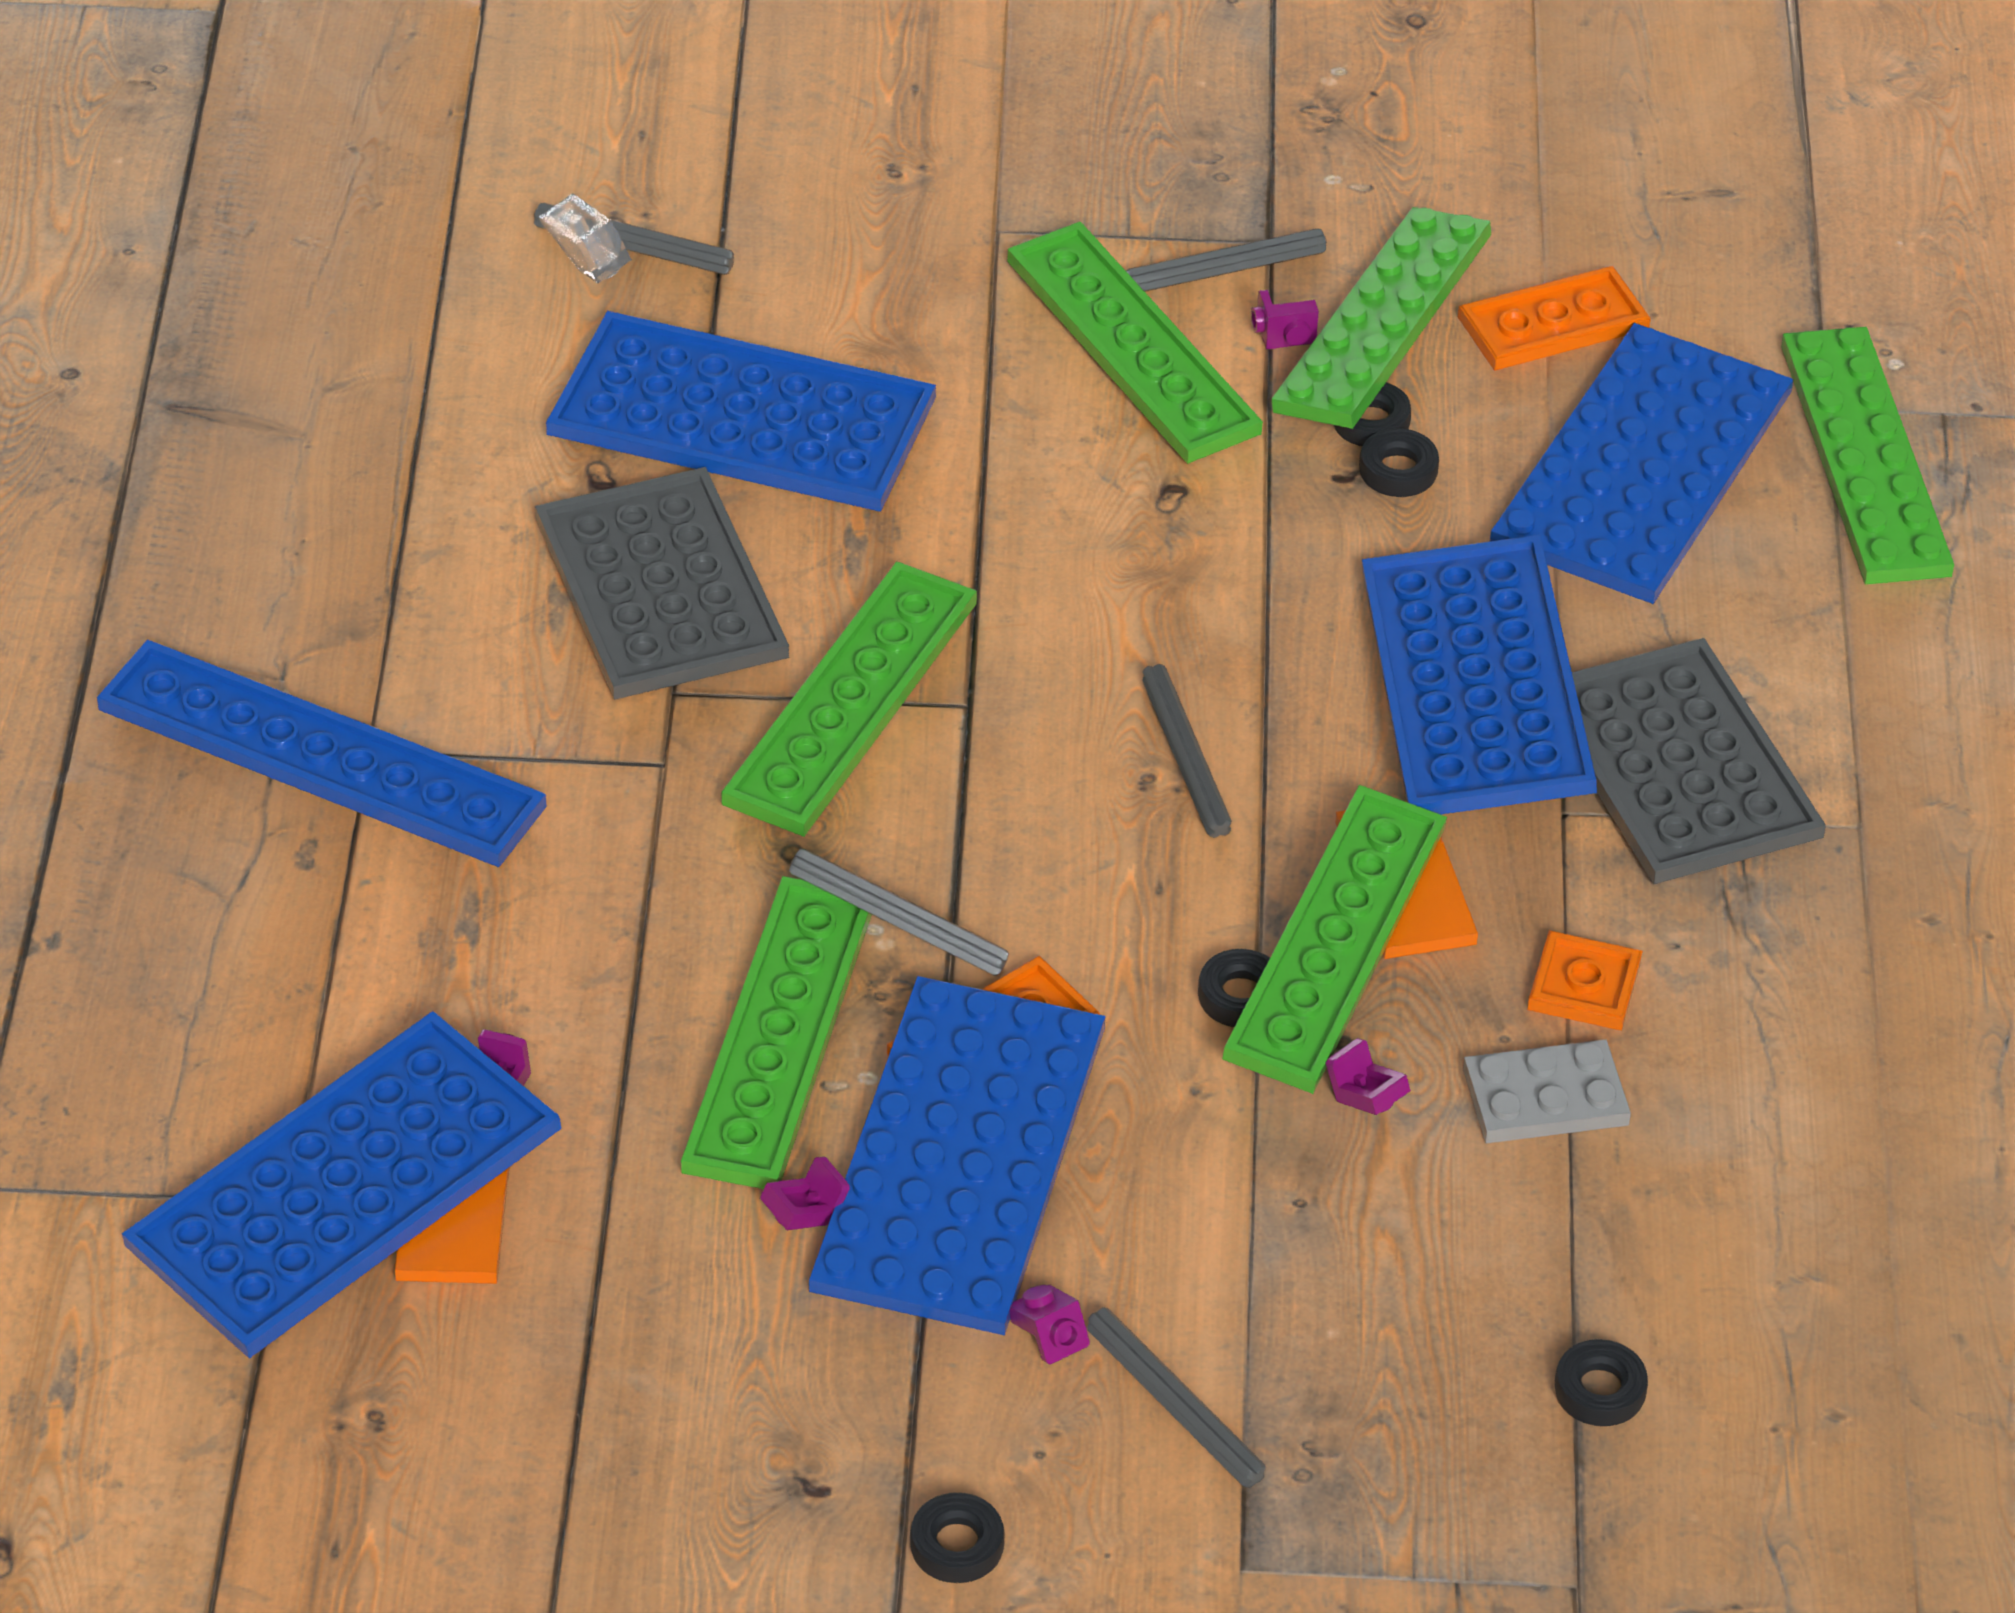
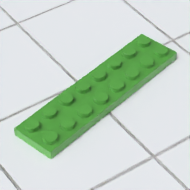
[1272,207,1491,429]
[1007,221,1263,464]
[1781,327,1954,585]
[721,561,977,837]
[1222,785,1447,1094]
[681,876,872,1189]

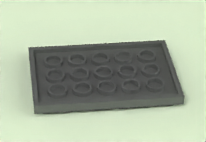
[535,467,789,700]
[1572,638,1826,884]

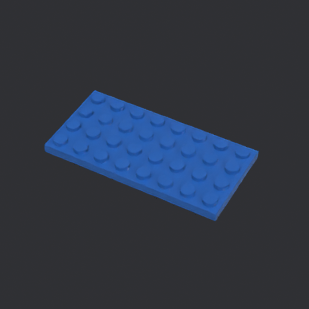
[546,311,936,512]
[1490,323,1794,604]
[1362,535,1597,815]
[809,976,1105,1336]
[122,1011,562,1359]

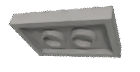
[1463,1039,1631,1144]

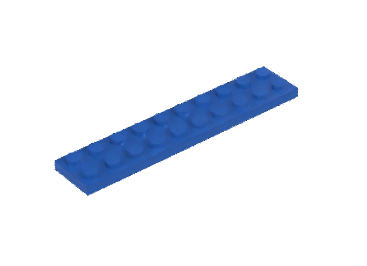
[97,639,547,867]

